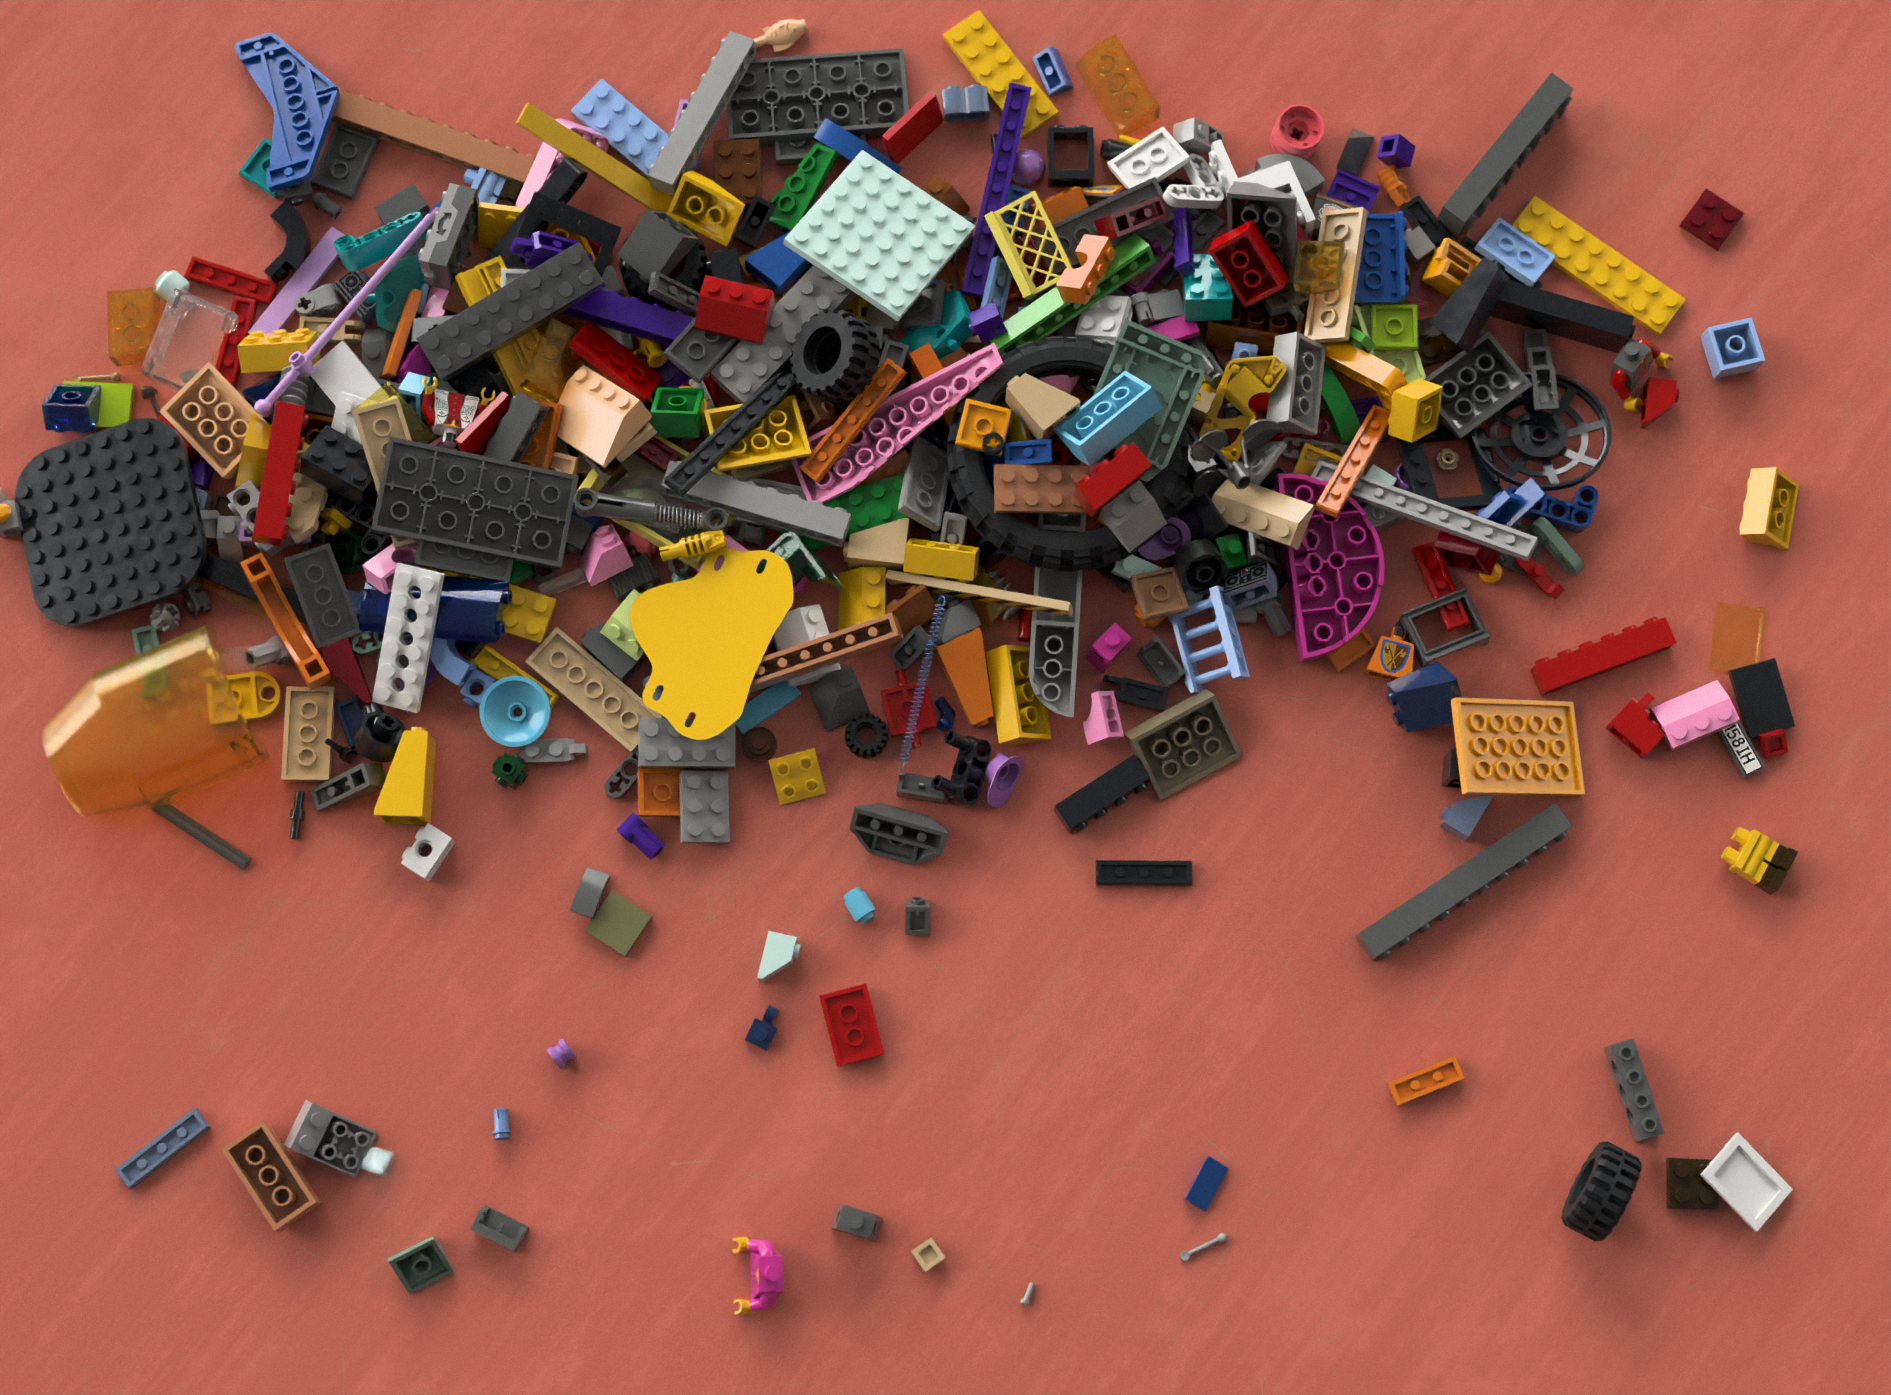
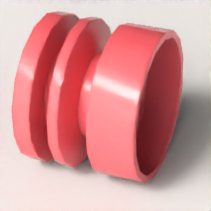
[1270,104,1325,160]

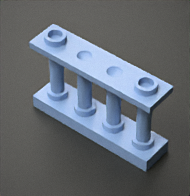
[1168,585,1250,694]

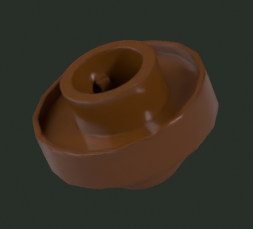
[742,727,777,762]

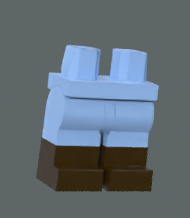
[463,167,524,206]

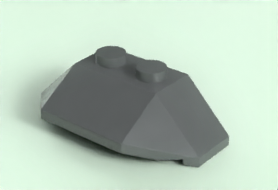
[362,327,411,382]
[849,803,948,865]

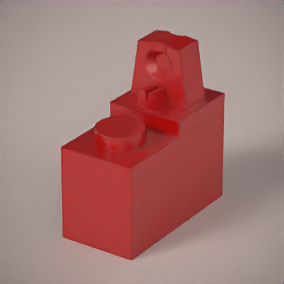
[1605,692,1665,759]

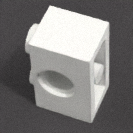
[401,823,455,882]

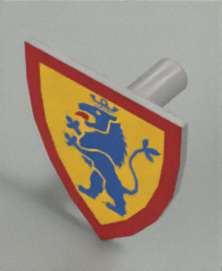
[1081,184,1126,205]

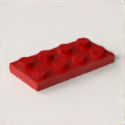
[568,320,663,403]

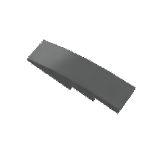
[1522,329,1559,411]

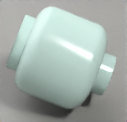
[154,270,190,305]

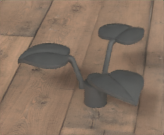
[1191,419,1284,499]

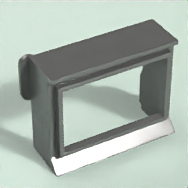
[1395,587,1491,668]

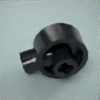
[353,703,406,763]

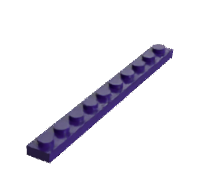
[961,82,1032,299]

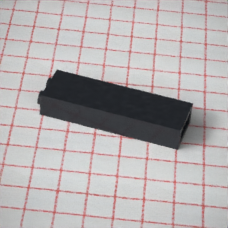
[1490,280,1636,353]

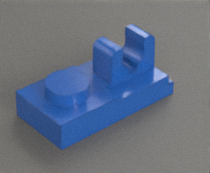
[1005,439,1053,465]

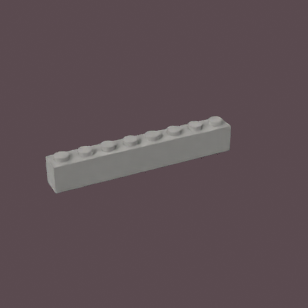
[647,31,757,196]
[661,461,851,547]

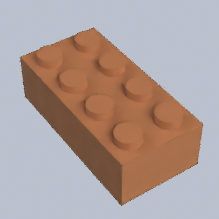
[221,1121,322,1232]

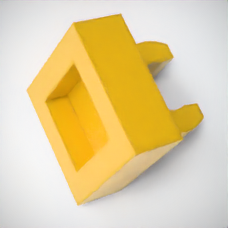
[320,508,352,535]

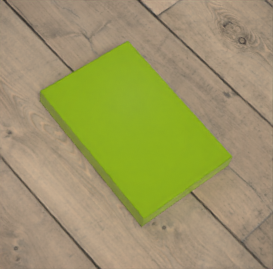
[58,381,135,429]

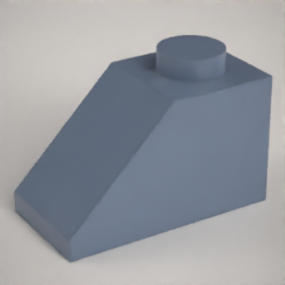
[1440,795,1493,841]

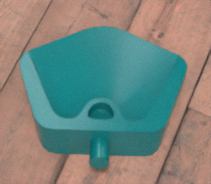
[364,255,432,333]
[901,289,972,360]

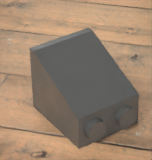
[617,209,699,284]

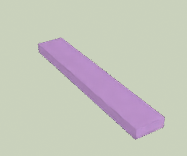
[248,227,344,335]

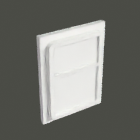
[1700,1133,1793,1232]

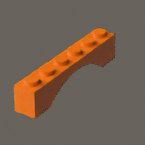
[240,552,331,691]

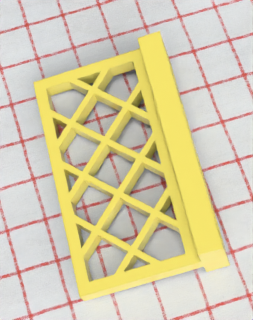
[984,190,1073,300]

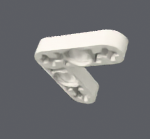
[1163,154,1224,209]

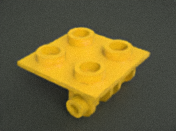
[768,748,826,805]

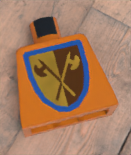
[1364,627,1414,682]

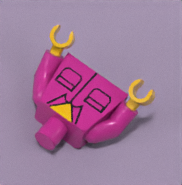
[732,1237,783,1315]

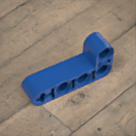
[1505,485,1598,533]

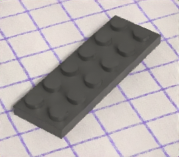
[1031,177,1175,277]

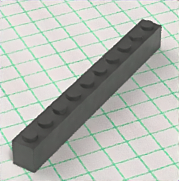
[1356,803,1572,961]

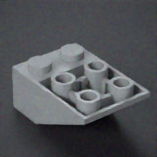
[284,1100,378,1178]

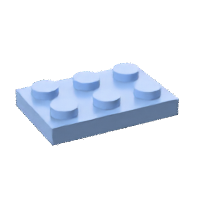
[1474,217,1556,287]

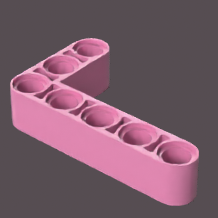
[514,118,609,208]

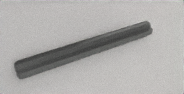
[149,797,251,870]

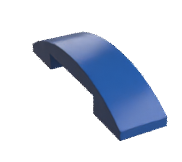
[814,118,902,174]

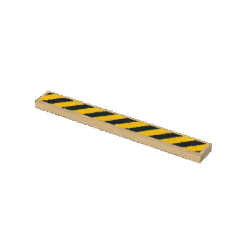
[886,570,1073,617]

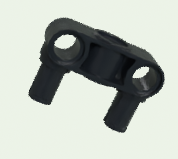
[931,730,991,805]

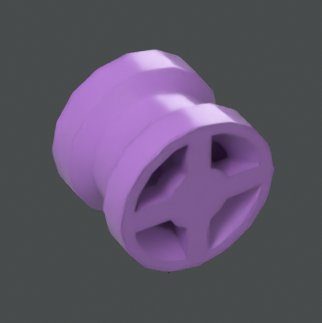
[547,1038,577,1069]

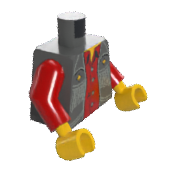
[1610,339,1674,412]

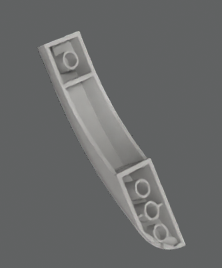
[1029,514,1086,718]

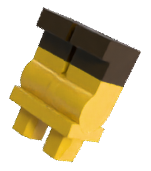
[1720,827,1798,895]

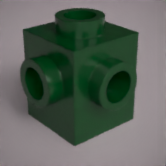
[492,752,529,790]

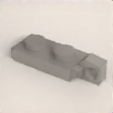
[521,738,587,764]

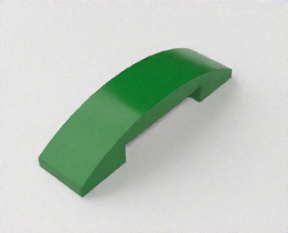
[1321,361,1360,445]

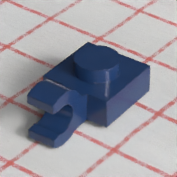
[745,1006,779,1051]

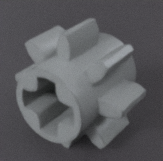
[150,602,181,632]

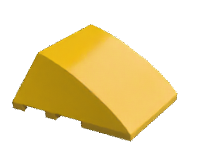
[235,412,310,491]

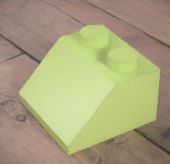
[600,589,645,661]

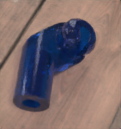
[934,696,956,732]

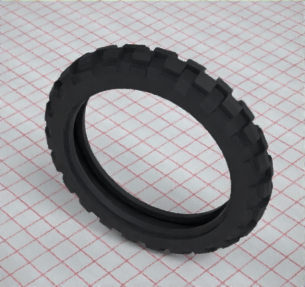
[947,336,1189,572]

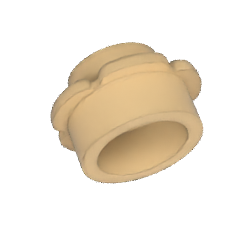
[1436,448,1459,471]

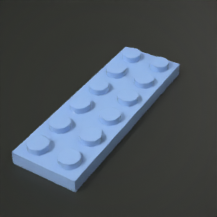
[571,78,701,179]

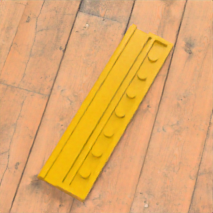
[455,256,564,404]

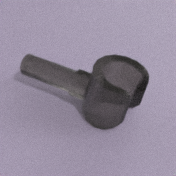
[141,386,161,417]

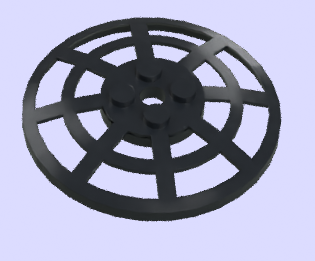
[1470,372,1612,491]

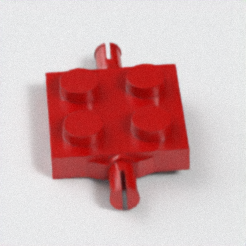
[880,669,937,749]

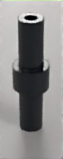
[289,791,305,840]

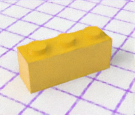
[903,538,980,583]

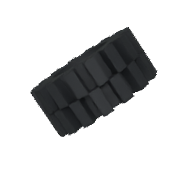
[845,713,888,759]

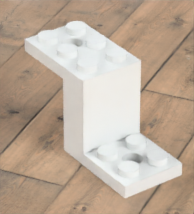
[1207,139,1316,240]

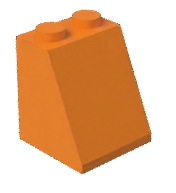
[1030,187,1089,229]

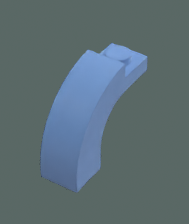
[430,600,477,686]

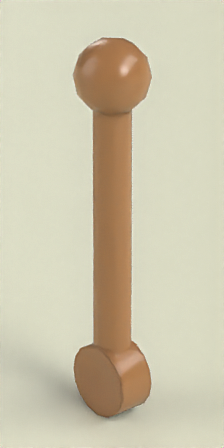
[72,372,121,382]

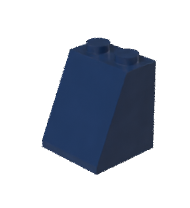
[1386,661,1462,732]

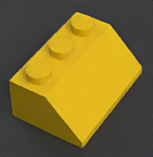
[1739,467,1799,550]
[838,567,886,631]

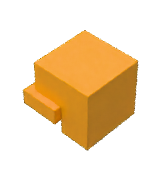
[1422,238,1482,298]

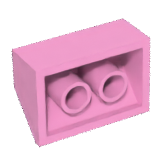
[1651,680,1740,752]

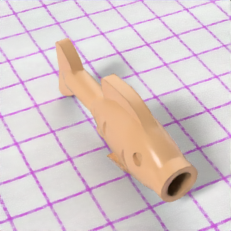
[754,19,808,53]

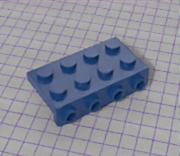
[1354,211,1409,305]

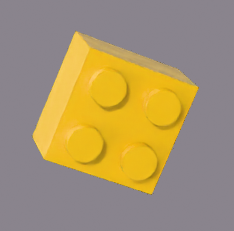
[1388,378,1443,443]

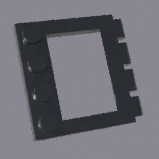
[505,191,622,278]
[1395,426,1503,511]

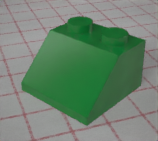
[650,387,704,439]

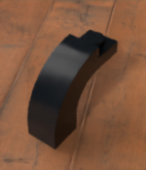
[264,200,311,283]

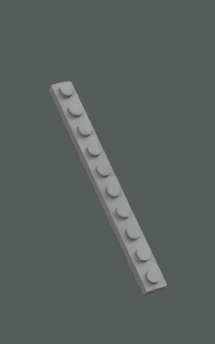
[1311,460,1538,561]

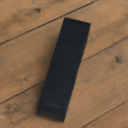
[325,489,393,559]

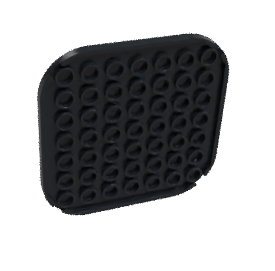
[15,418,207,627]

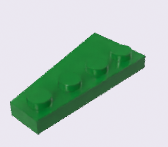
[768,143,838,231]

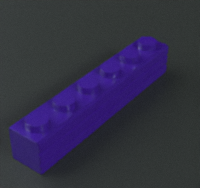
[1172,208,1195,276]

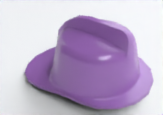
[1138,517,1191,560]
[985,753,1024,808]

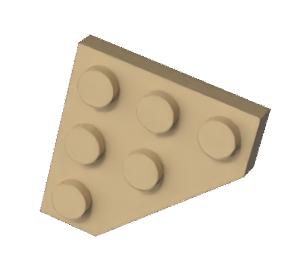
[284,469,329,544]

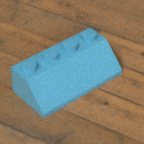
[1054,371,1162,466]

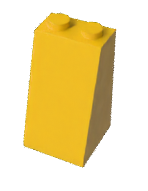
[374,727,436,825]

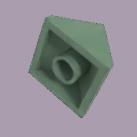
[388,1236,454,1295]

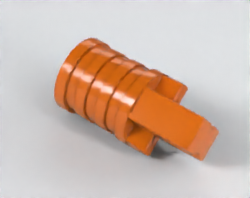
[1377,165,1411,207]

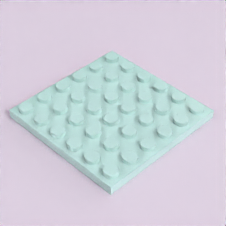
[783,150,975,322]

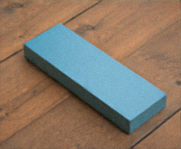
[735,680,802,736]

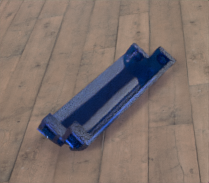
[359,576,512,644]

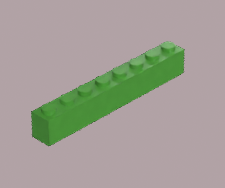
[987,233,1156,355]

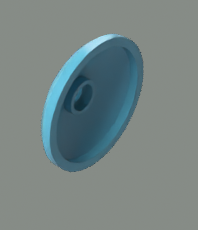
[479,676,551,747]

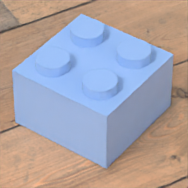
[1700,317,1765,380]

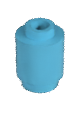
[843,887,876,924]

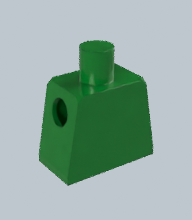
[1211,533,1248,586]

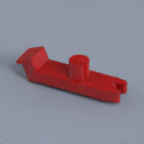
[1514,557,1564,600]

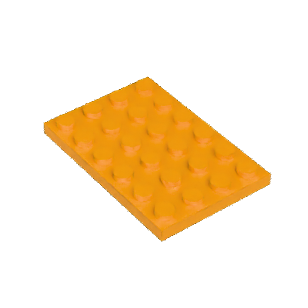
[1451,697,1585,796]

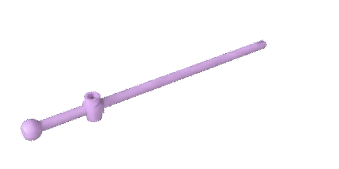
[254,206,440,417]

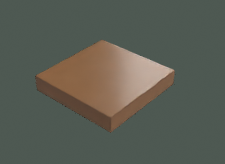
[1130,566,1189,622]

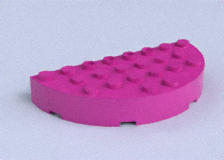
[1273,473,1385,663]

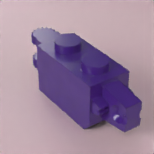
[510,231,593,268]

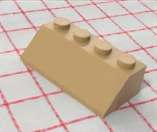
[1212,479,1315,550]

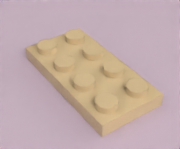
[281,686,336,782]

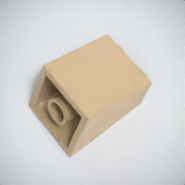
[1005,373,1080,440]
[843,518,910,574]

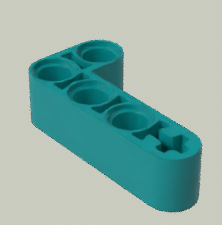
[333,212,428,272]

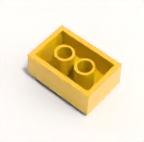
[237,328,321,373]

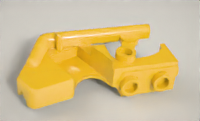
[1199,355,1287,463]

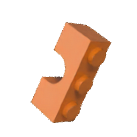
[1056,234,1115,304]

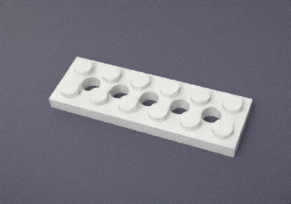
[372,563,444,713]

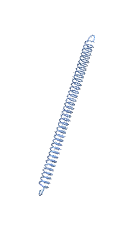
[898,596,945,772]

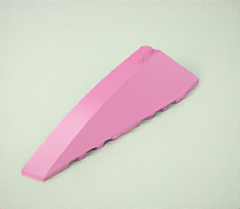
[791,343,1004,504]

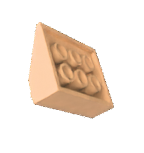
[159,362,269,480]
[557,365,652,468]

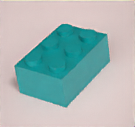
[1180,254,1233,321]

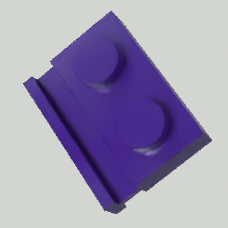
[1326,169,1380,213]

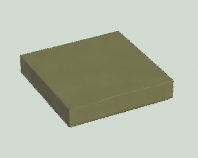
[585,890,652,957]

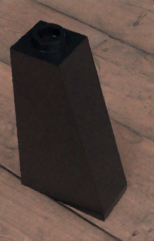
[1429,257,1510,353]

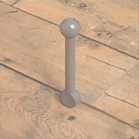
[1180,1233,1227,1261]

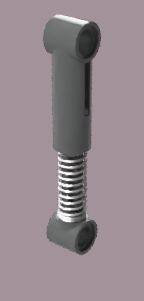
[574,488,728,534]

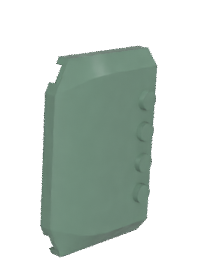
[1070,319,1204,484]

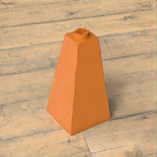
[932,627,994,727]

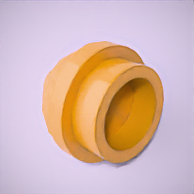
[1478,562,1502,584]

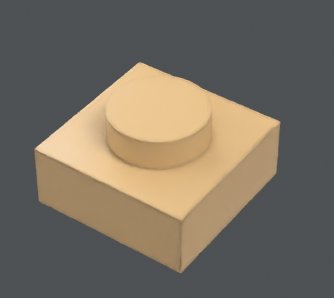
[911,1237,945,1272]

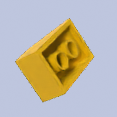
[667,170,745,247]

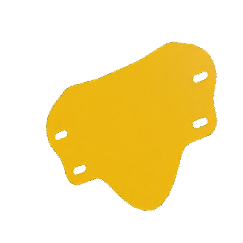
[629,547,794,740]

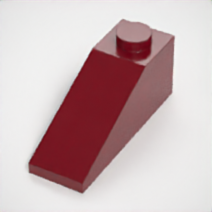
[1094,195,1168,240]
[321,637,374,705]

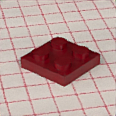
[1679,188,1744,251]

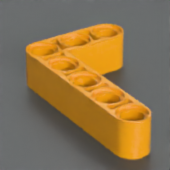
[1320,341,1408,411]

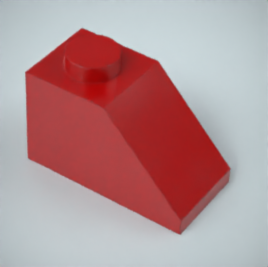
[1640,377,1680,428]

